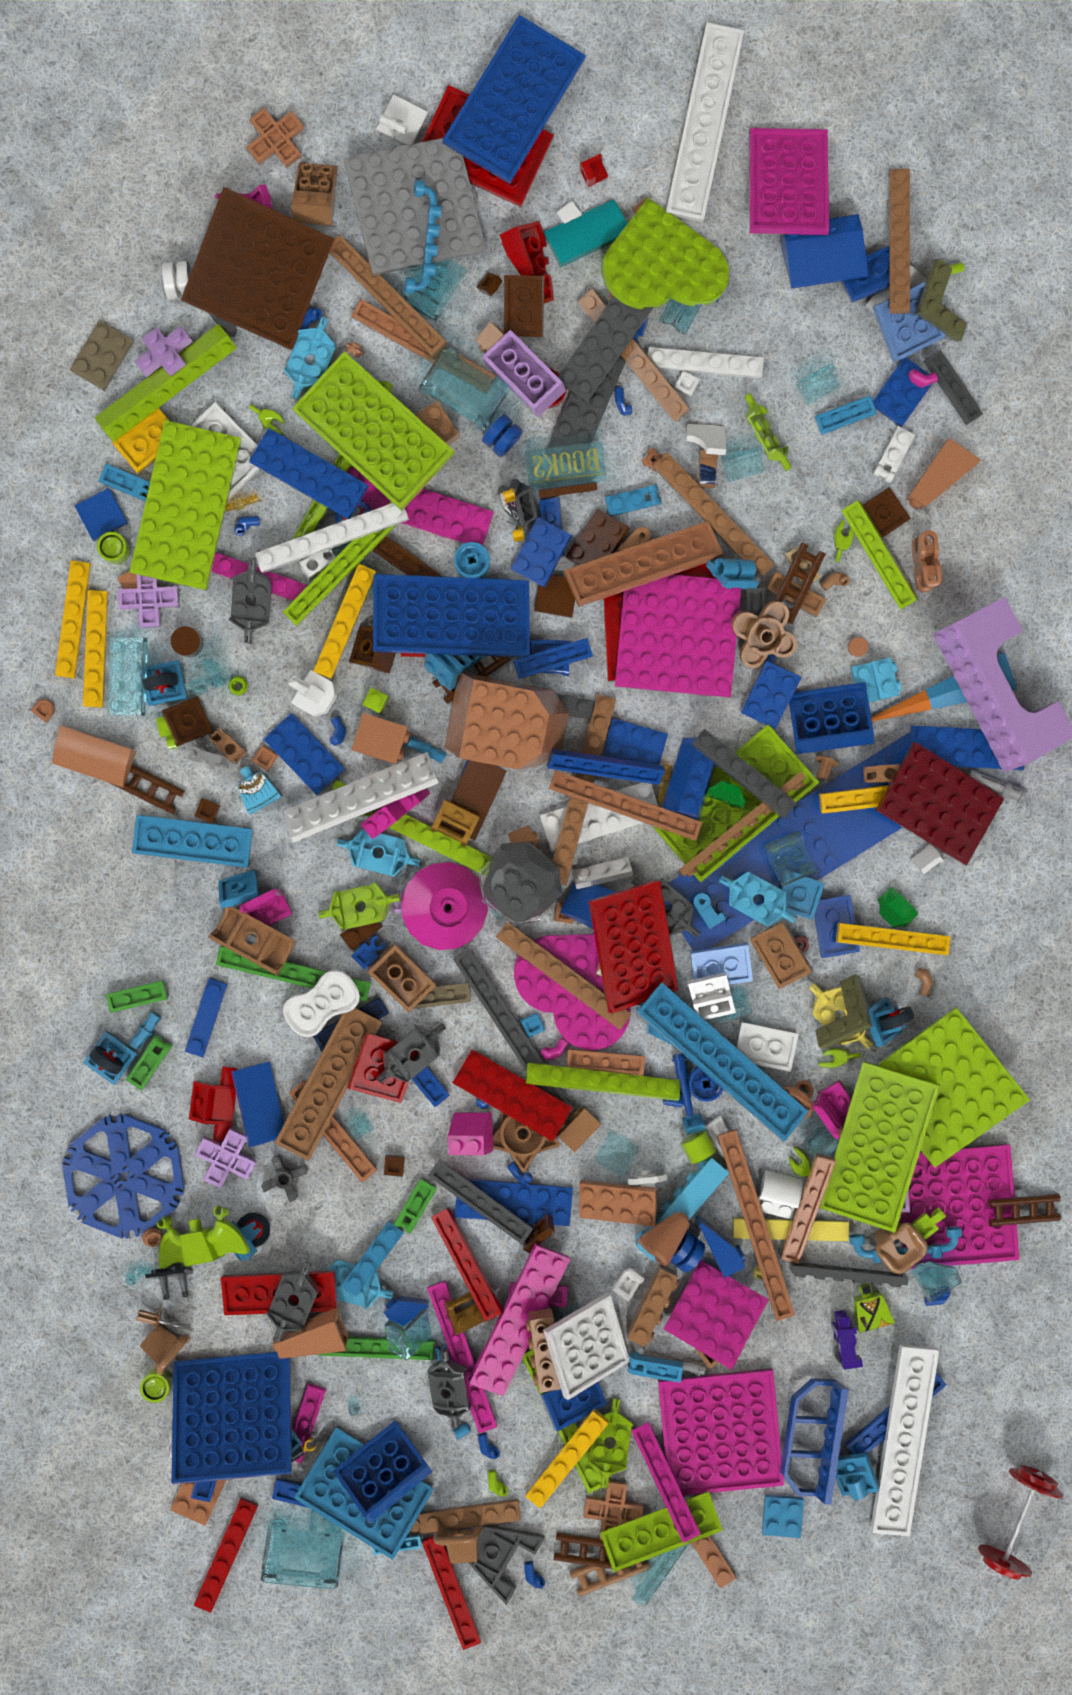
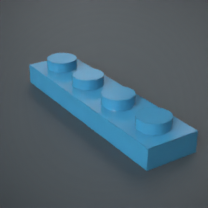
[341,1221,404,1297]

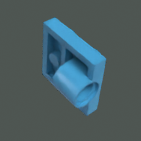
[836,1453,880,1500]

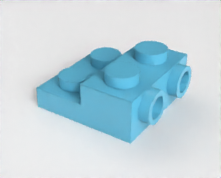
[850,657,902,702]

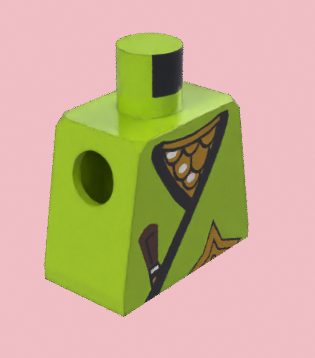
[853,1283,895,1333]

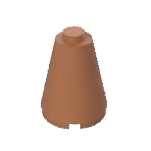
[638,1212,690,1267]

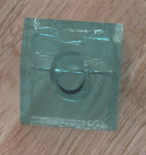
[912,1261,962,1303]

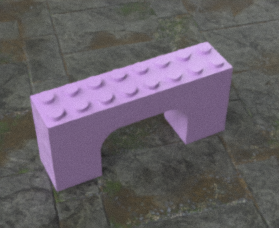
[933,597,1072,772]

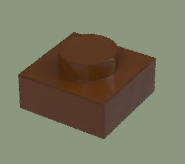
[476,272,503,296]
[194,798,221,823]
[384,1155,405,1177]

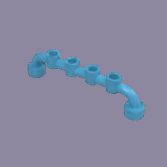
[404,179,442,295]
[849,1226,962,1263]

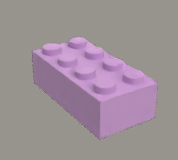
[482,330,566,418]

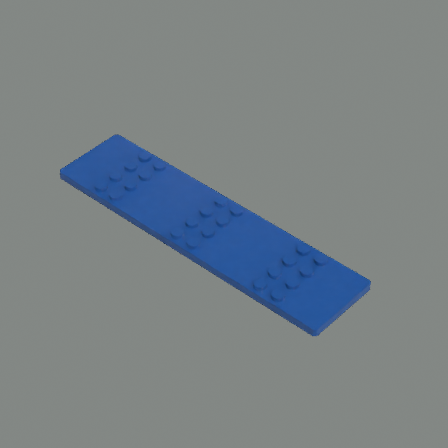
[664,732,910,951]

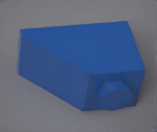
[383,1296,429,1331]

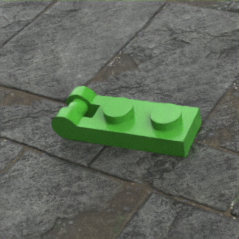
[126,1035,173,1091]
[393,1178,437,1234]

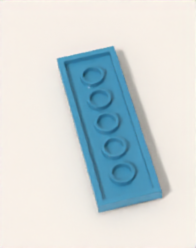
[132,815,253,868]

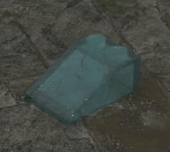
[403,260,467,322]

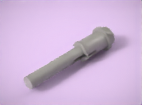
[644,1350,706,1376]

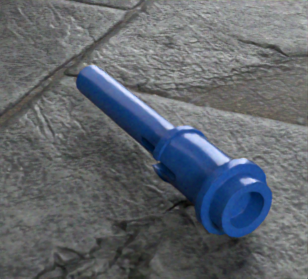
[672,1053,694,1116]

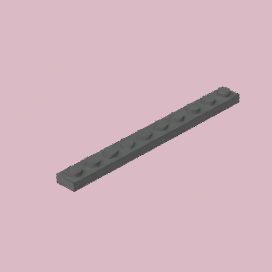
[453,948,575,1114]

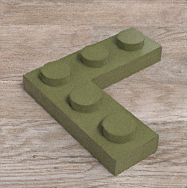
[916,259,967,342]
[815,974,872,1049]

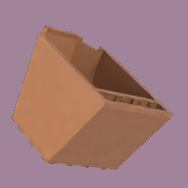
[444,672,569,770]

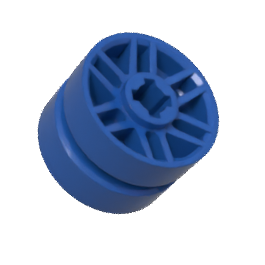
[482,414,523,458]
[687,1066,724,1102]
[670,1230,705,1272]

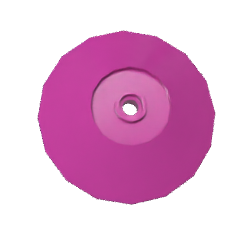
[401,862,488,950]

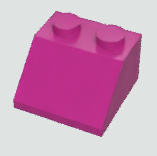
[448,1112,494,1156]

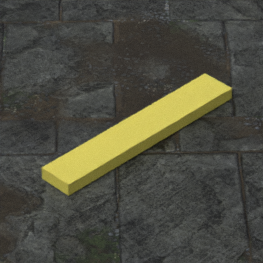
[733,1218,849,1241]

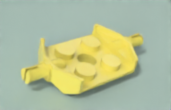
[808,983,873,1049]

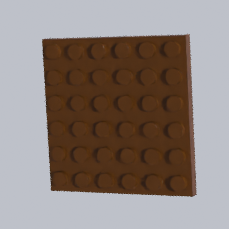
[181,186,334,350]

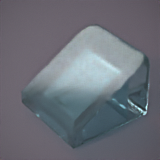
[347,1113,374,1140]

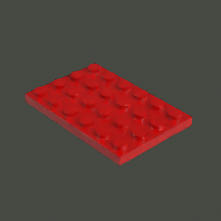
[422,85,554,207]
[588,880,678,1013]

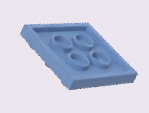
[872,282,946,362]

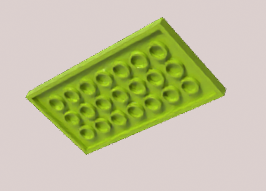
[292,351,455,511]
[129,420,242,591]
[652,725,819,883]
[819,1061,940,1233]

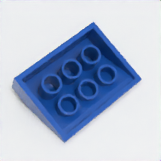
[780,214,868,289]
[789,682,874,755]
[333,1421,433,1524]

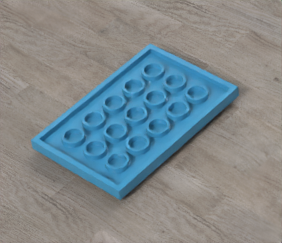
[294,1427,434,1560]

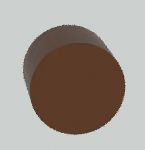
[171,626,204,658]

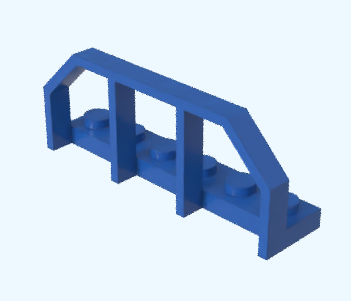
[780,1378,849,1505]

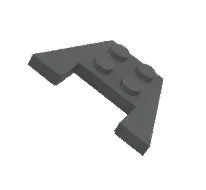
[468,1525,545,1605]

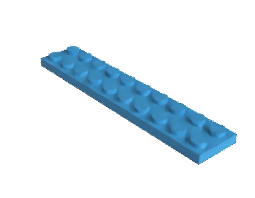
[636,983,808,1142]

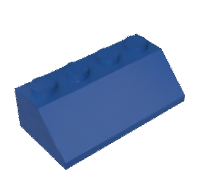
[662,737,715,821]

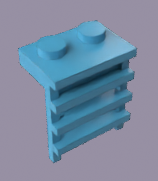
[424,654,486,691]

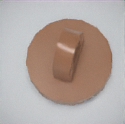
[783,1080,814,1119]

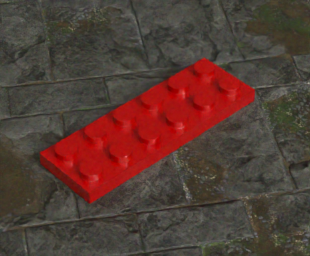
[452,1050,572,1142]
[220,1271,339,1316]

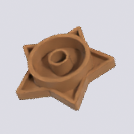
[493,1112,560,1172]

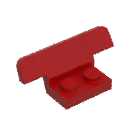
[189,1066,237,1143]

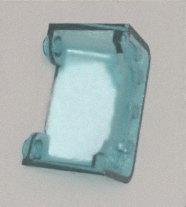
[418,347,509,432]
[260,1519,345,1589]

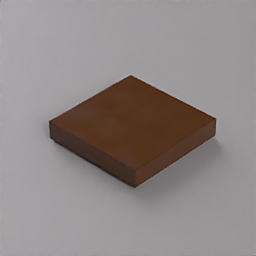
[863,487,911,538]
[534,575,575,618]
[161,696,214,747]

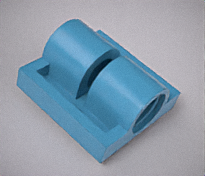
[706,558,759,589]

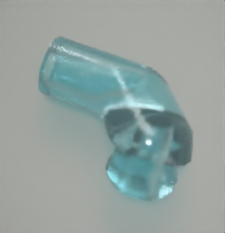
[125,1266,153,1285]

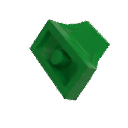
[706,781,746,810]
[877,887,918,928]

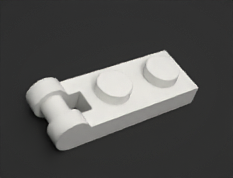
[873,426,915,483]

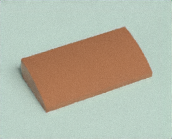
[52,725,137,788]

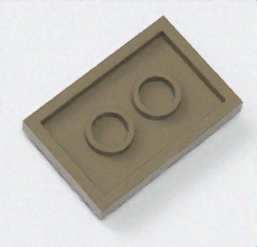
[70,320,134,392]

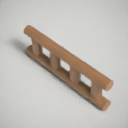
[570,1556,651,1597]

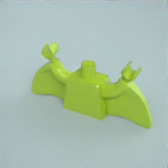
[157,1206,250,1269]

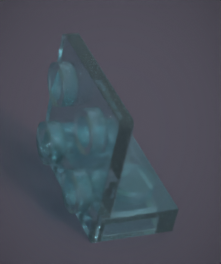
[384,1308,431,1360]

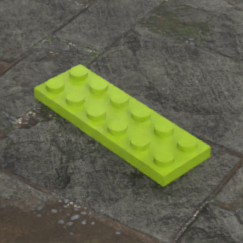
[600,1491,723,1572]

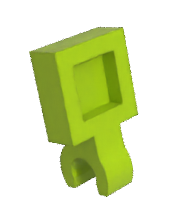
[156,717,178,749]
[911,1207,946,1239]

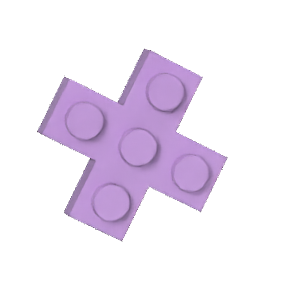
[134,326,193,377]
[118,575,179,628]
[194,1127,256,1188]

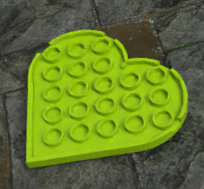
[602,198,729,309]

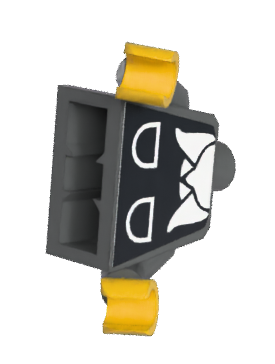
[498,479,538,542]

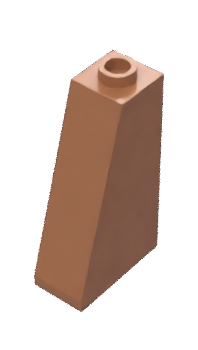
[906,438,981,510]
[273,1308,349,1359]

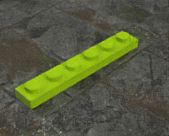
[841,500,918,610]

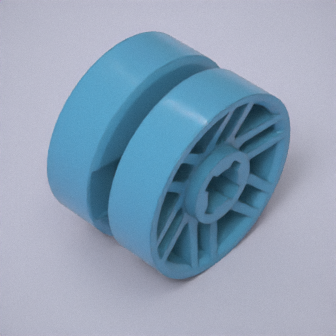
[454,542,490,578]

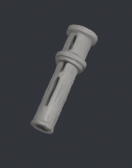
[968,769,1027,804]

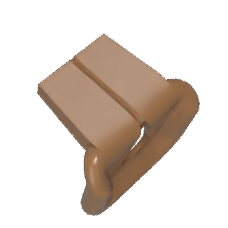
[872,1222,928,1274]
[140,1324,191,1376]
[433,1525,483,1564]

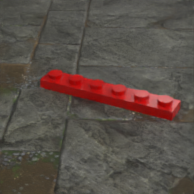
[431,1207,503,1322]
[193,1497,258,1613]
[422,1535,481,1650]

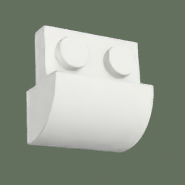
[688,972,736,1020]
[758,1170,803,1220]

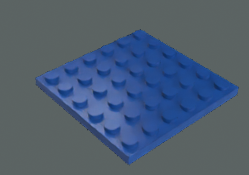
[171,1352,292,1484]

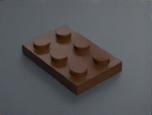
[504,275,544,337]
[565,509,630,565]

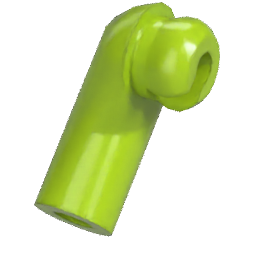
[487,1469,508,1497]

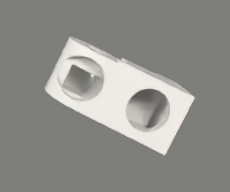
[299,549,337,581]

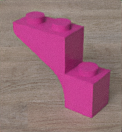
[360,788,431,840]

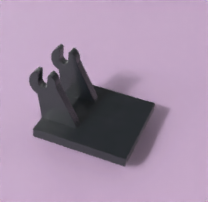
[145,1266,193,1300]

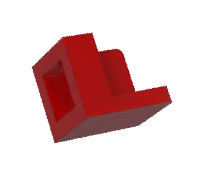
[580,153,608,187]

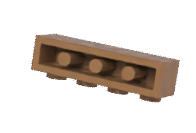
[626,1264,679,1347]
[526,1308,561,1393]

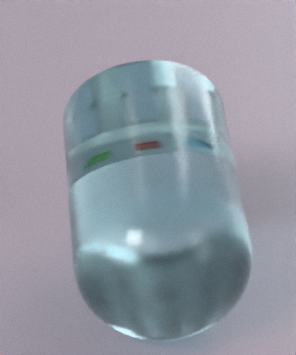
[347,1397,361,1420]

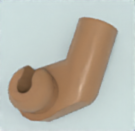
[820,572,850,591]
[915,968,933,997]

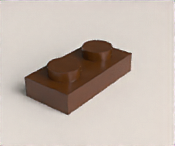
[340,922,382,950]
[523,1214,555,1253]

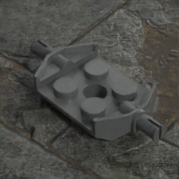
[229,557,272,644]
[631,877,701,939]
[376,1023,446,1084]
[266,1261,319,1342]
[427,1348,472,1428]

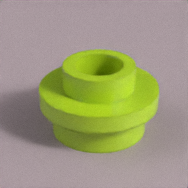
[228,676,248,696]

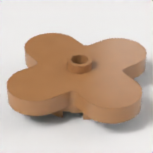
[731,600,797,668]

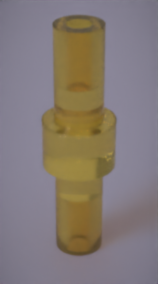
[225,494,259,513]
[657,764,671,803]

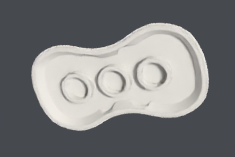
[283,970,360,1037]

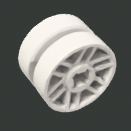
[162,260,191,300]

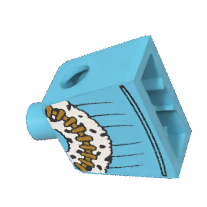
[237,765,283,814]

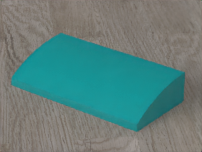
[544,199,627,268]

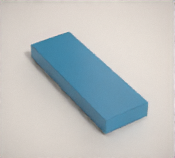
[815,395,877,435]

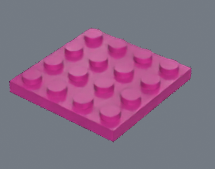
[664,1260,769,1370]

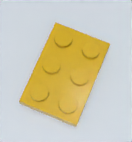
[112,408,169,474]

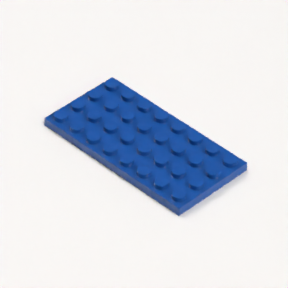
[442,15,586,184]
[373,574,530,657]

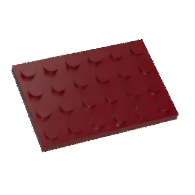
[875,742,1004,866]

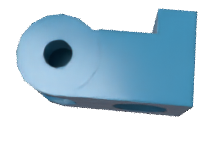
[694,892,727,929]

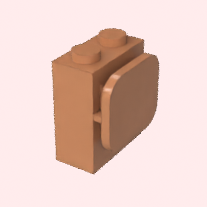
[351,713,411,765]

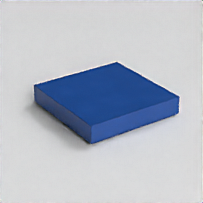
[75,488,128,541]

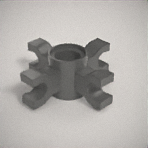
[261,1154,308,1203]

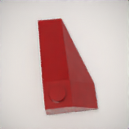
[499,221,554,304]

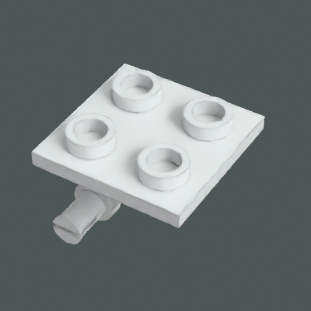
[376,95,428,145]

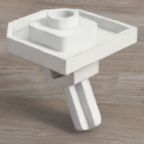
[288,670,337,717]
[627,1170,667,1188]

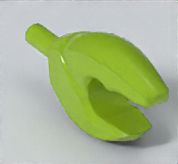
[249,404,285,436]
[834,519,854,563]
[818,1048,861,1068]
[789,1147,811,1178]

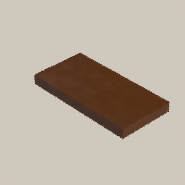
[441,760,507,841]

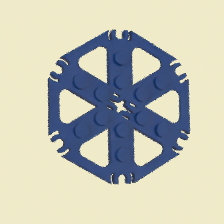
[62,1113,185,1239]

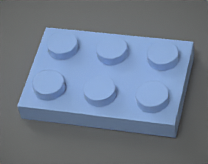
[690,943,753,985]

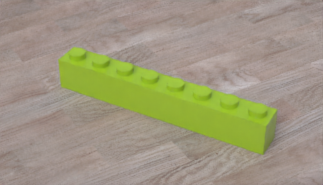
[94,324,237,442]

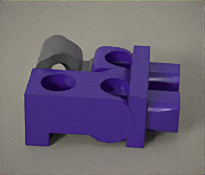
[831,1310,863,1370]

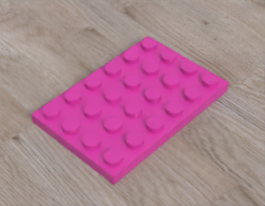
[749,128,829,235]

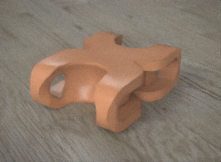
[912,530,942,592]

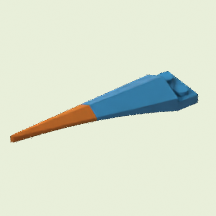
[871,653,1017,722]

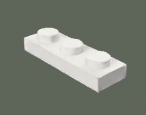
[572,857,633,889]

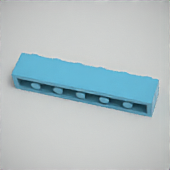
[635,1156,729,1261]

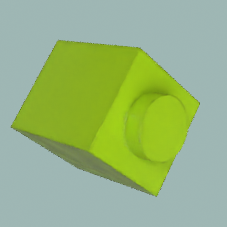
[362,687,390,715]

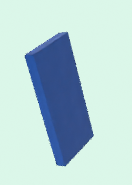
[231,1061,284,1147]

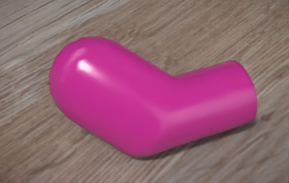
[908,369,938,388]
[541,1038,569,1060]

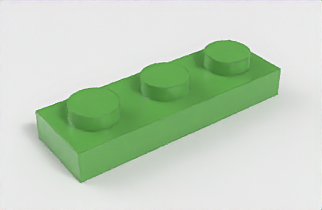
[105,980,168,1013]

